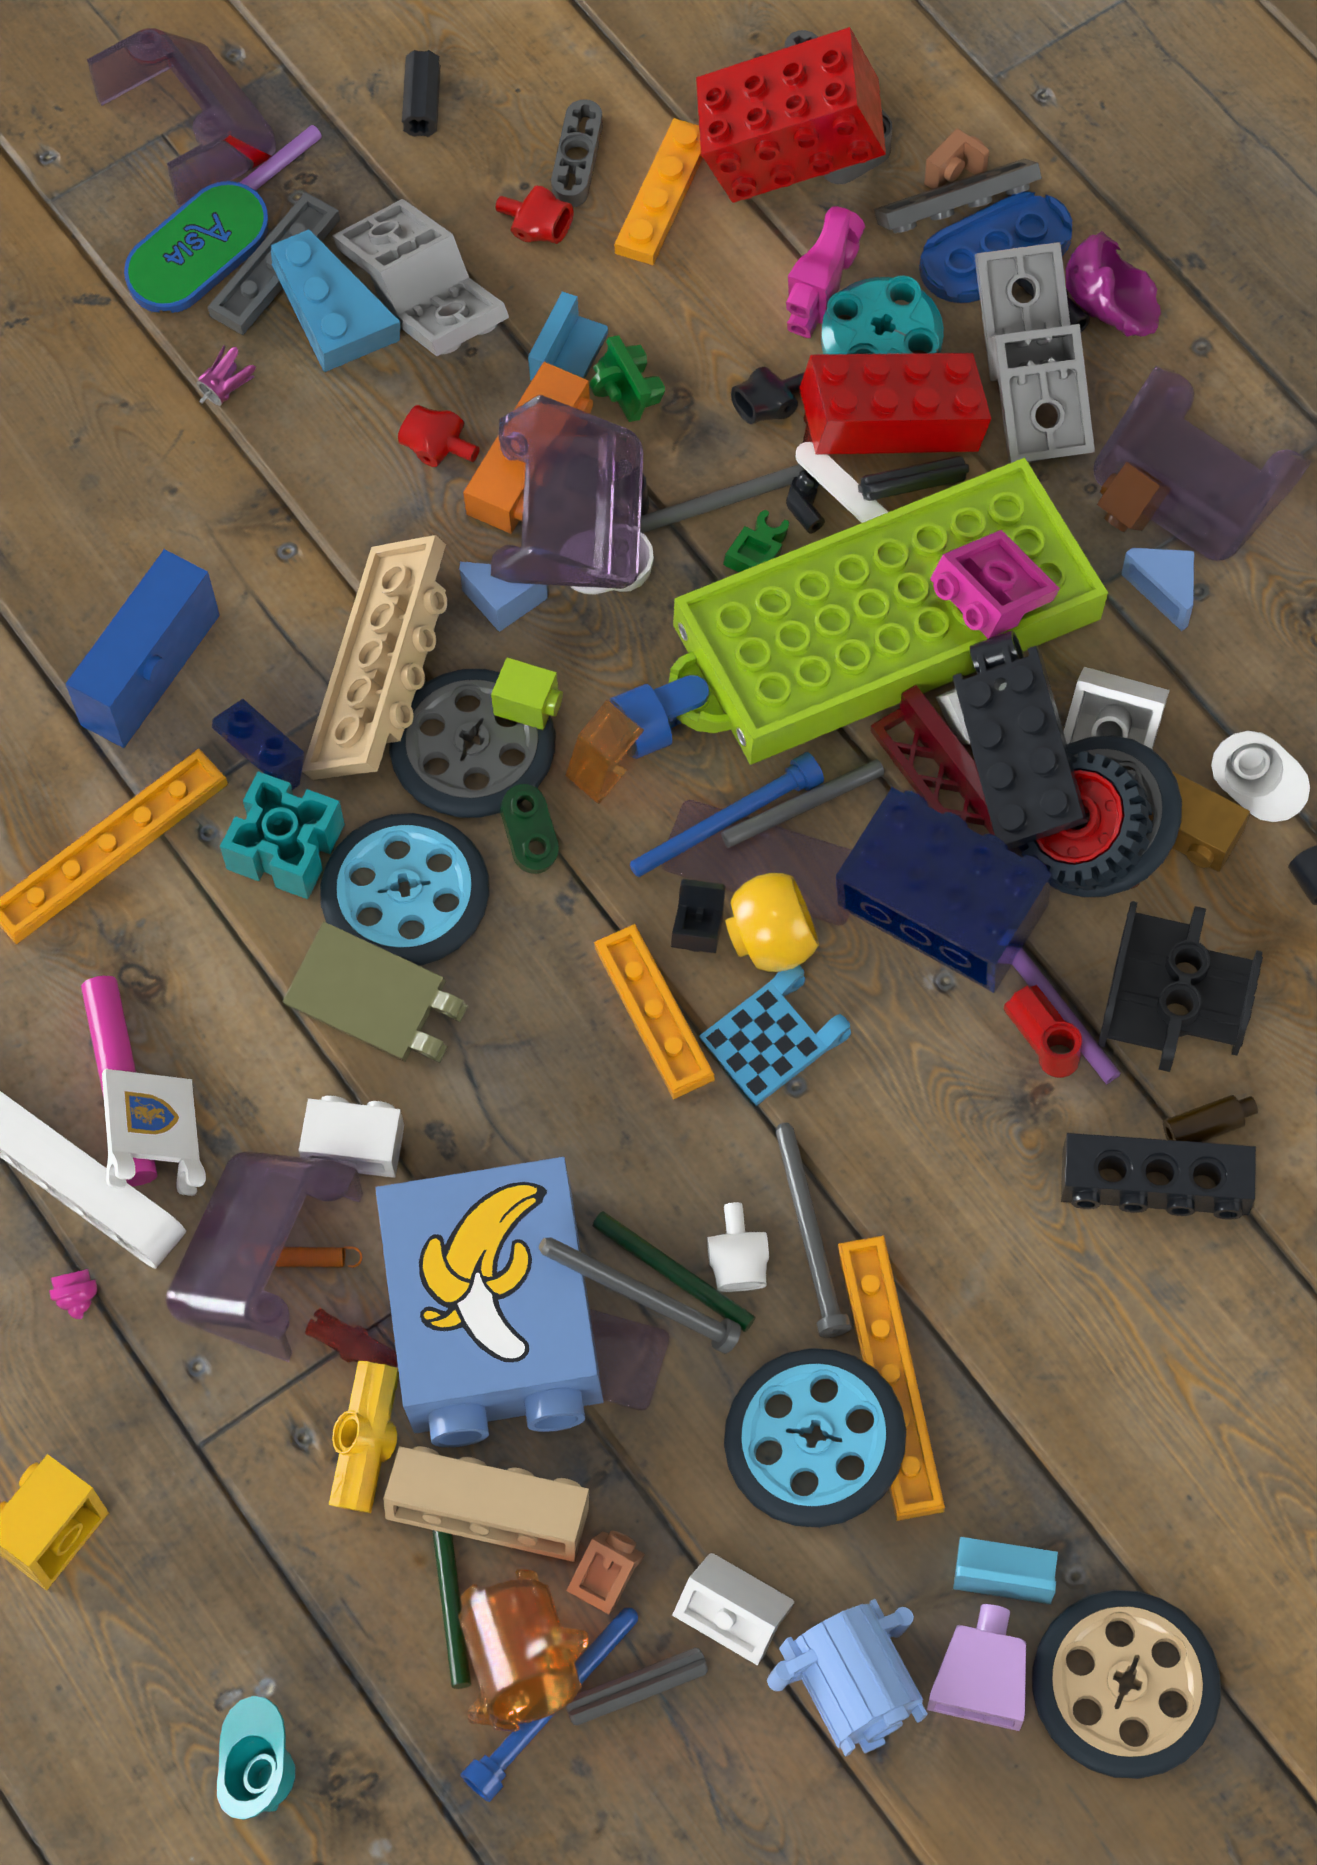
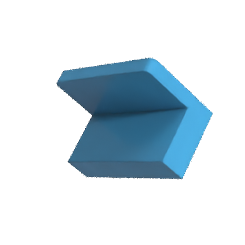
[528,291,608,380]

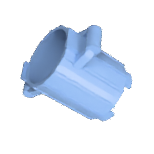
[767,1599,928,1757]

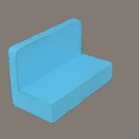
[953,1537,1058,1604]

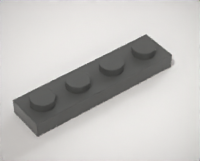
[874,159,1042,233]
[208,192,340,335]

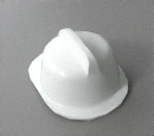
[1211,731,1310,822]

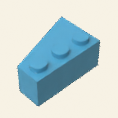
[271,229,401,372]

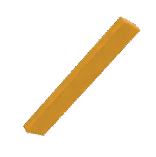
[0,749,228,945]
[837,1235,945,1521]

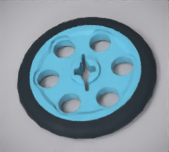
[320,813,490,966]
[724,1348,906,1528]

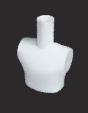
[707,1202,769,1292]

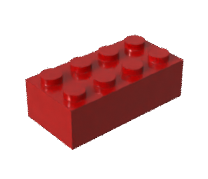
[799,353,992,455]

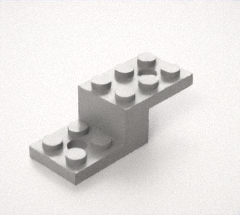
[332,199,509,356]
[975,242,1095,464]

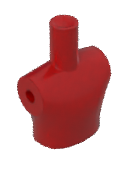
[495,185,574,244]
[398,405,480,467]

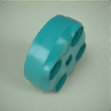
[821,275,944,354]

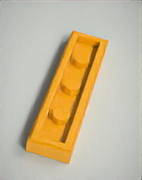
[594,924,715,1099]

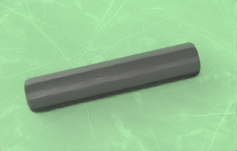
[565,1648,708,1725]

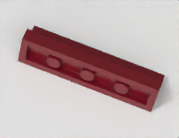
[870,685,998,864]

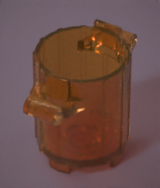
[458,1569,589,1732]

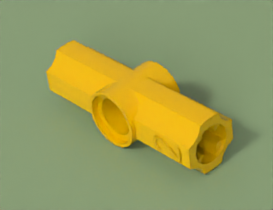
[329,1361,399,1513]

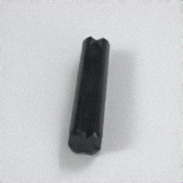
[858,456,969,501]

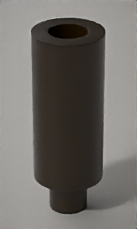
[1163,1095,1258,1142]

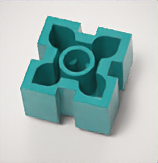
[220,771,345,899]

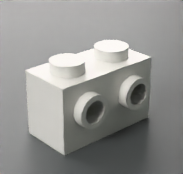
[299,1096,404,1178]

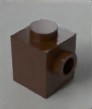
[1097,461,1172,532]

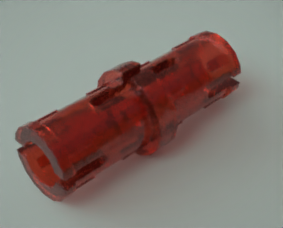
[305,1308,398,1368]

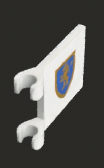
[102,1069,206,1196]

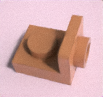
[924,128,989,189]
[566,1531,645,1614]

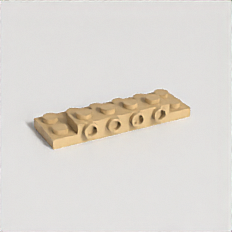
[301,535,447,780]

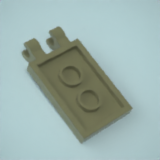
[282,921,468,1063]

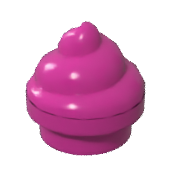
[49,1269,98,1319]

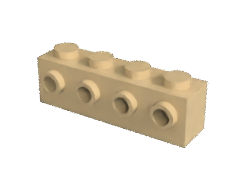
[383,1446,589,1562]

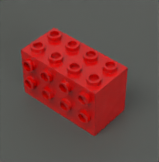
[696,27,886,203]

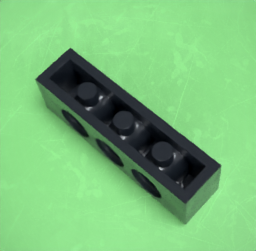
[1061,1133,1256,1220]

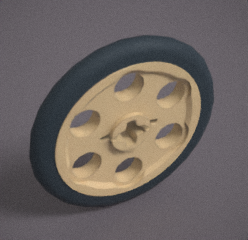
[1032,1590,1221,1779]

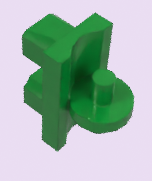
[589,335,665,422]

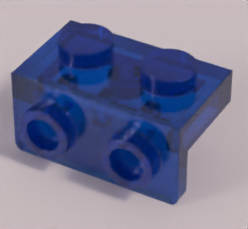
[212,699,305,790]

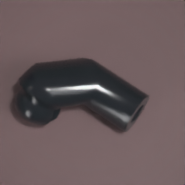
[786,469,825,534]

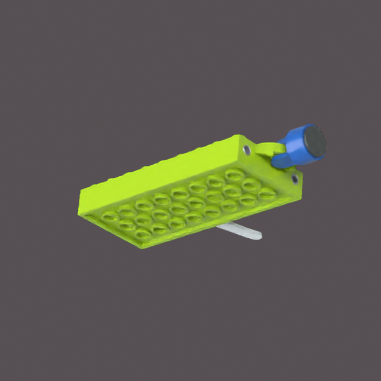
[608,442,1108,765]

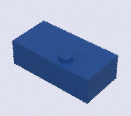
[65,549,220,748]

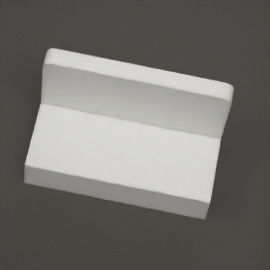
[672,1553,794,1665]

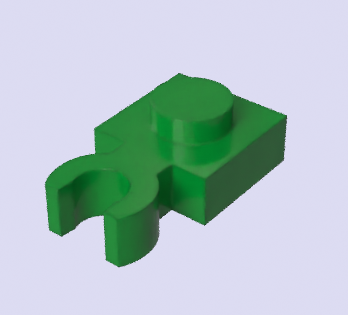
[723,510,789,572]

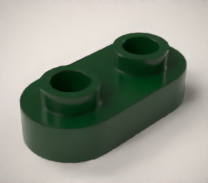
[500,784,559,874]

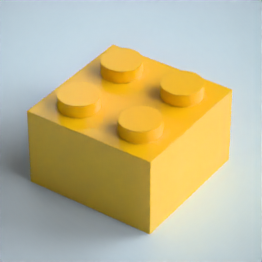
[0,1454,109,1591]

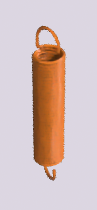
[241,1246,362,1268]

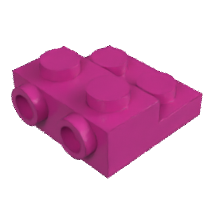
[930,530,1060,639]

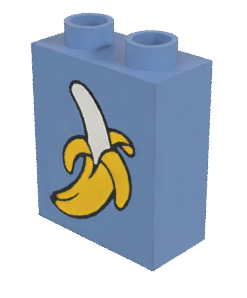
[375,1157,604,1447]

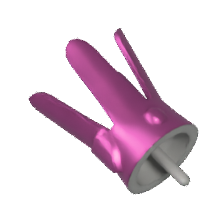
[196,345,256,406]

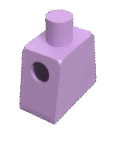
[927,1604,1026,1731]

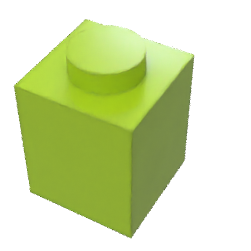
[491,657,563,730]

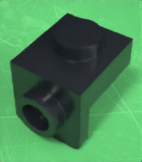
[671,879,726,953]

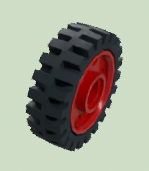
[1018,752,1153,891]

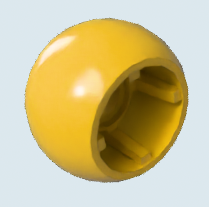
[725,873,819,972]

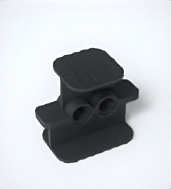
[1098,901,1263,1072]

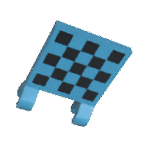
[699,965,851,1106]

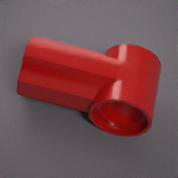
[1004,984,1082,1078]

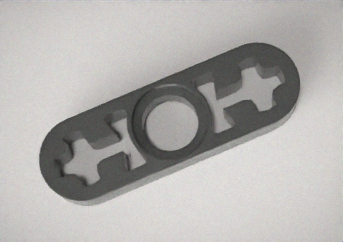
[551,99,603,207]

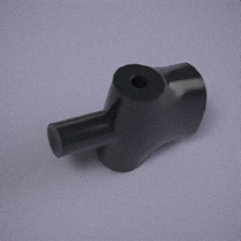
[731,366,805,424]

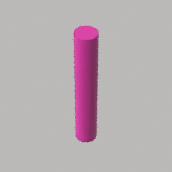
[81,976,158,1186]

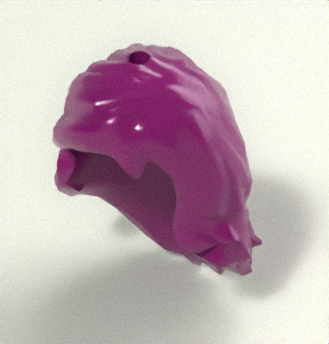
[1066,231,1161,337]

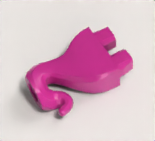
[786,206,865,338]

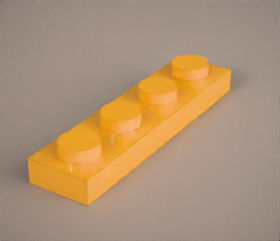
[614,118,703,265]

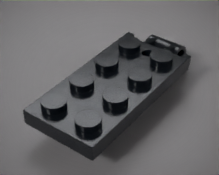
[953,630,1088,852]

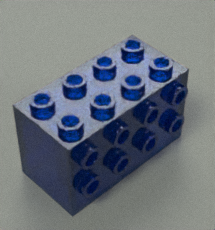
[836,787,1052,993]

